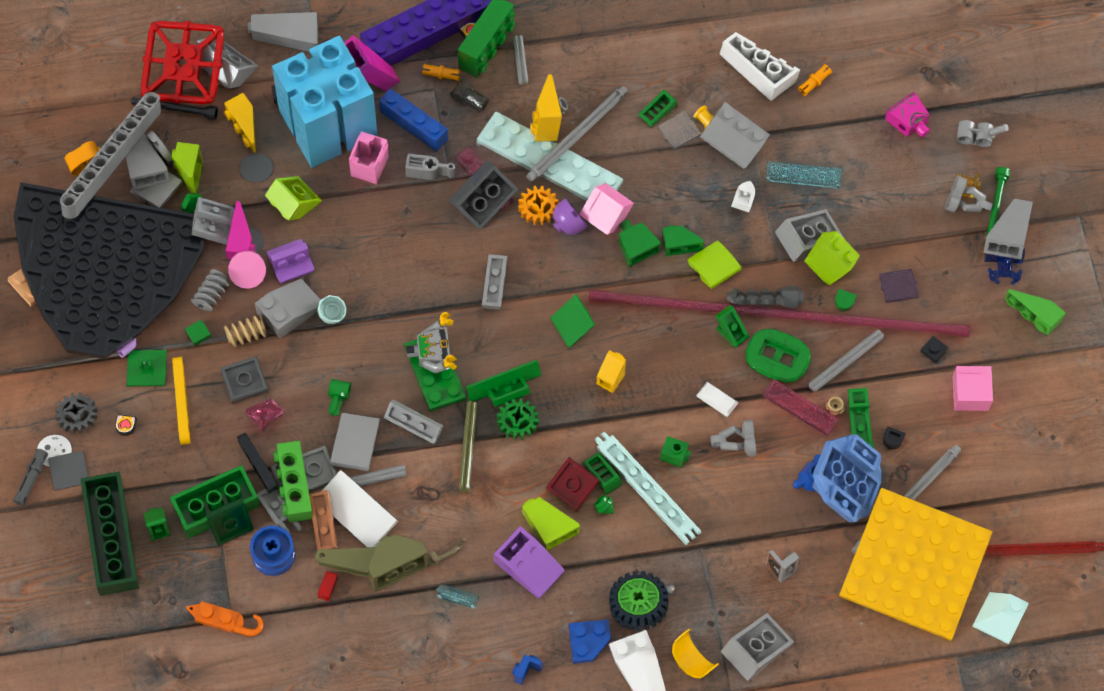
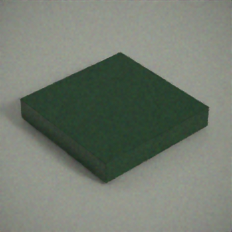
[205,498,254,546]

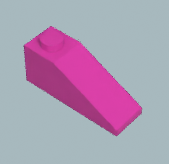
[226,201,255,260]

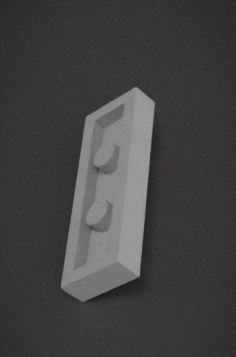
[482,254,507,310]
[384,400,443,444]

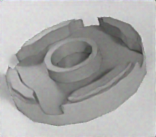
[147,131,174,165]

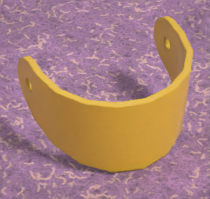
[672,629,719,678]

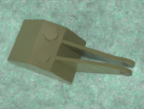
[315,535,429,592]

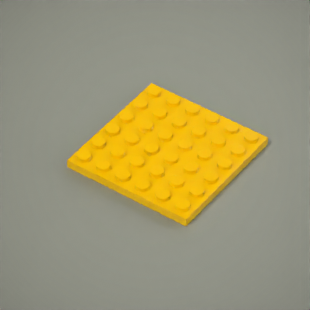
[839,488,993,641]

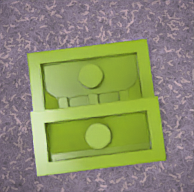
[687,240,742,289]

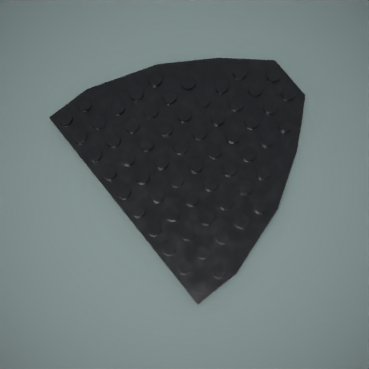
[13,182,205,359]

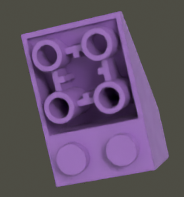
[494,526,565,599]

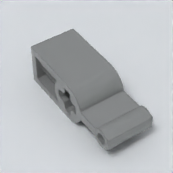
[405,153,455,180]

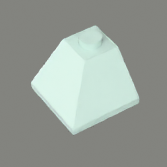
[972,592,1029,644]

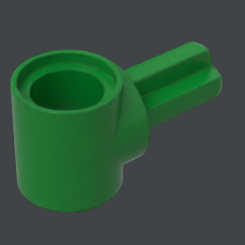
[328,379,351,416]

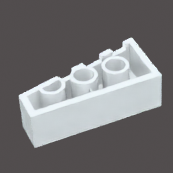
[720,32,800,101]

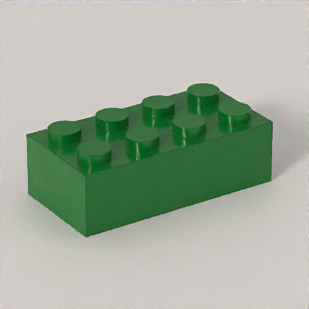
[458,0,515,78]
[170,465,260,539]

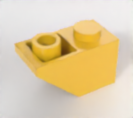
[597,350,626,393]

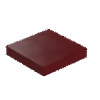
[546,457,600,512]

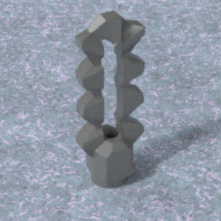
[727,286,803,308]

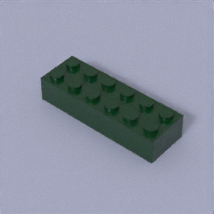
[80,471,140,596]

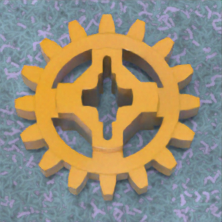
[518,186,559,225]

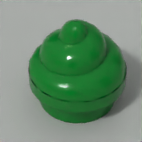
[594,494,614,514]

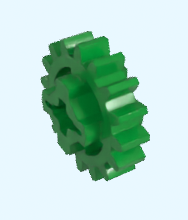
[497,398,539,440]

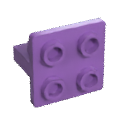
[267,239,315,284]

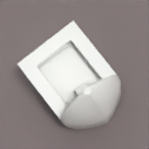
[731,181,755,213]

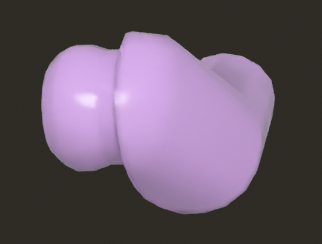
[117,338,136,358]

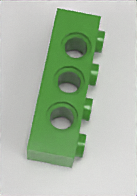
[273,441,312,523]

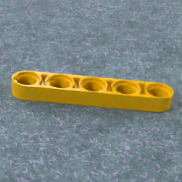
[172,356,191,445]

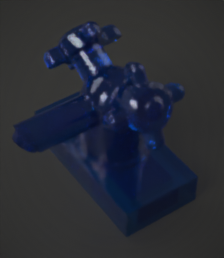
[984,248,1025,285]

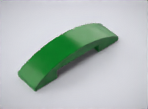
[848,388,875,449]

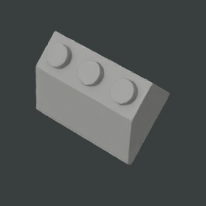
[195,38,258,88]
[700,102,770,169]

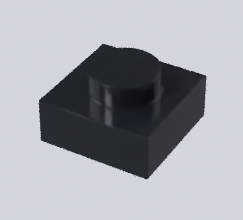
[920,336,948,363]

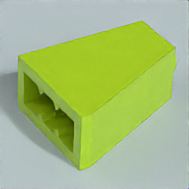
[522,497,580,551]

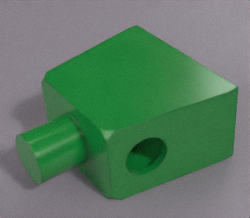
[618,220,661,267]

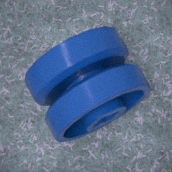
[250,525,296,576]

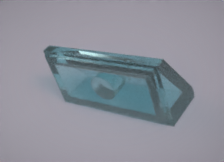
[437,584,479,609]

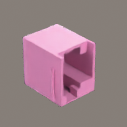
[349,131,389,184]
[579,183,634,235]
[952,366,993,411]

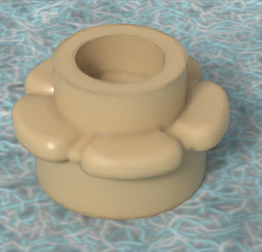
[826,397,845,415]

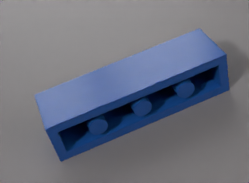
[379,88,448,152]

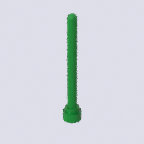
[987,167,1011,235]

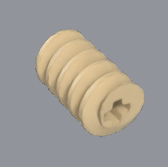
[224,315,266,348]

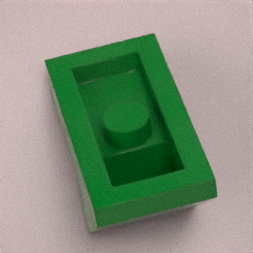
[715,305,749,348]

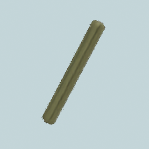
[459,401,477,492]

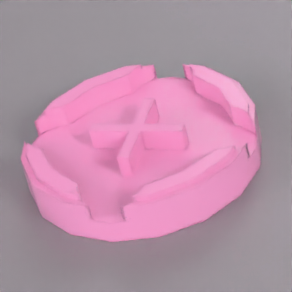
[228,251,266,289]

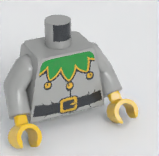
[406,312,457,373]

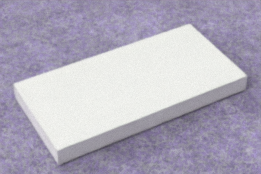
[322,470,398,547]

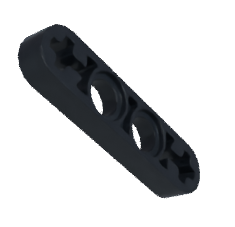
[236,433,278,494]

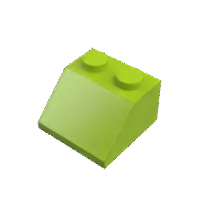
[172,142,203,193]
[265,176,322,221]
[804,231,860,286]

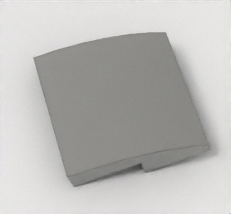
[130,172,182,208]
[192,197,234,245]

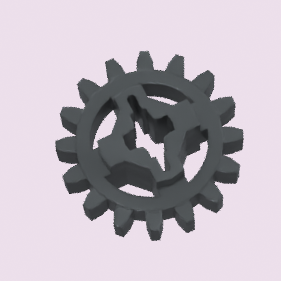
[55,392,98,434]

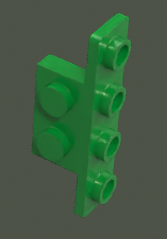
[466,360,541,407]

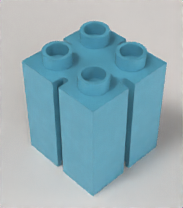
[272,36,378,168]

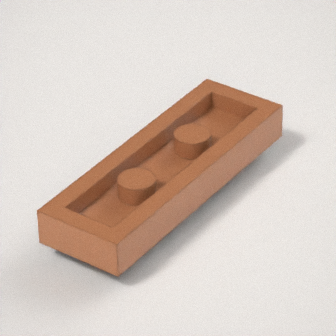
[309,490,338,551]

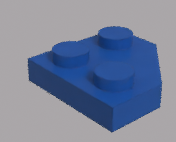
[569,619,611,664]

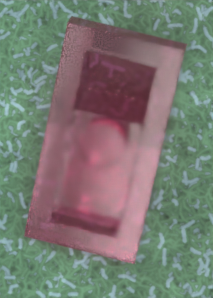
[245,398,284,432]

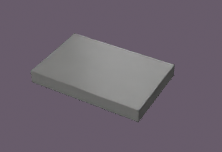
[330,413,380,471]
[270,446,337,501]

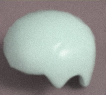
[317,295,347,324]

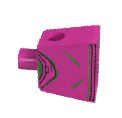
[885,92,930,138]

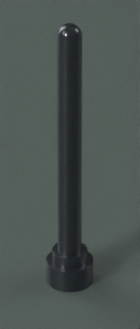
[130,97,218,121]

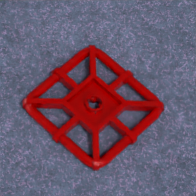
[140,21,224,104]

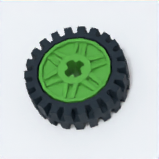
[609,571,669,631]

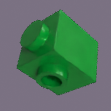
[660,436,691,468]

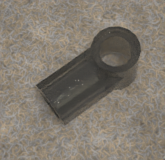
[450,79,489,113]

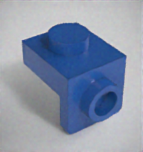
[512,654,543,685]

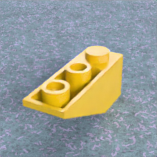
[224,93,256,153]

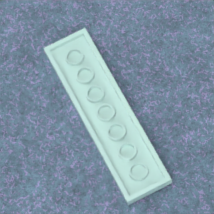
[477,112,623,201]

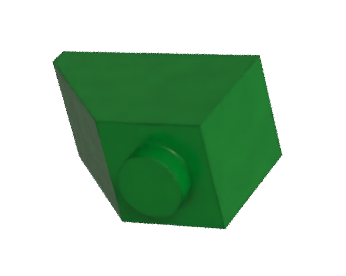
[662,225,704,257]
[143,508,171,541]

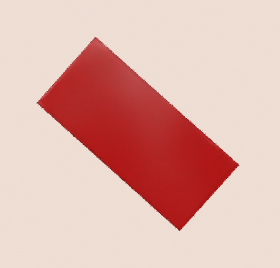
[318,571,338,601]

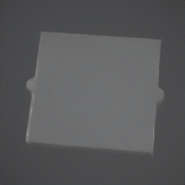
[657,111,701,150]

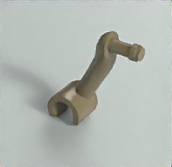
[428,538,466,567]

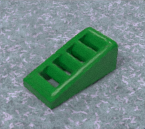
[638,89,678,128]
[583,452,622,495]

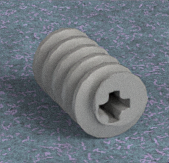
[191,269,229,312]

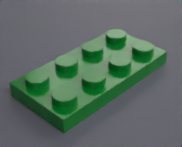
[404,339,466,412]

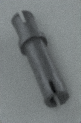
[13,449,48,506]

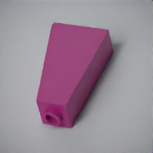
[344,35,400,92]

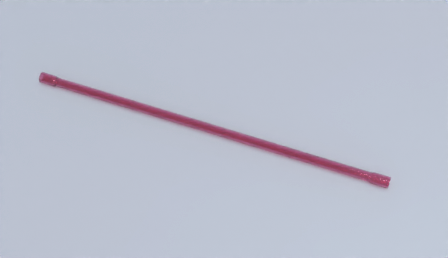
[589,290,970,337]

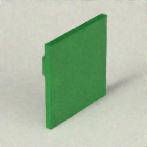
[550,294,596,348]
[126,350,167,387]

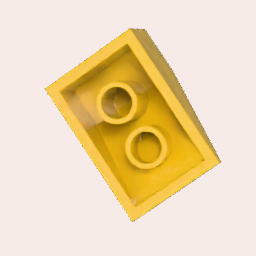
[530,74,562,142]

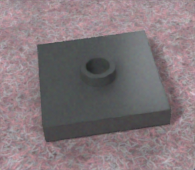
[220,356,269,404]

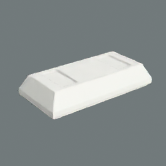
[696,382,738,417]

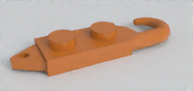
[186,601,264,637]

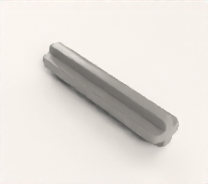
[513,35,528,85]
[350,465,407,487]

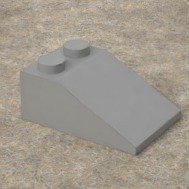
[775,209,845,263]
[255,279,320,339]
[721,613,794,681]

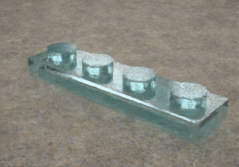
[765,161,842,188]

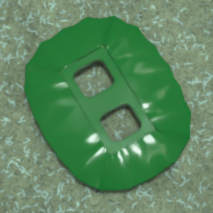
[745,329,811,383]

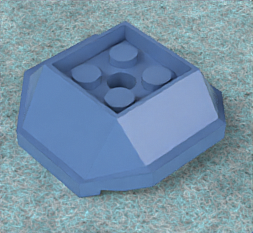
[812,434,881,522]

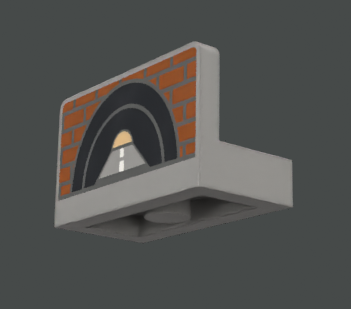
[766,550,799,583]

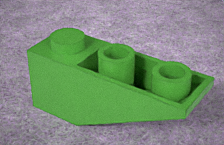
[1005,289,1066,335]

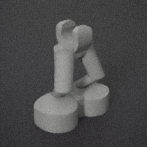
[944,175,993,213]
[710,420,756,457]

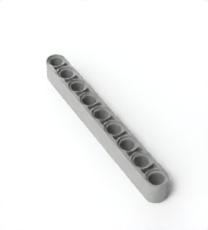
[60,92,161,219]

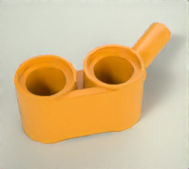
[64,141,101,176]

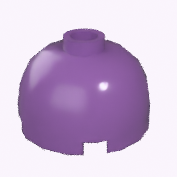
[553,198,588,236]

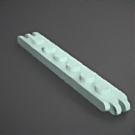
[595,432,701,545]

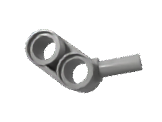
[957,120,1009,147]

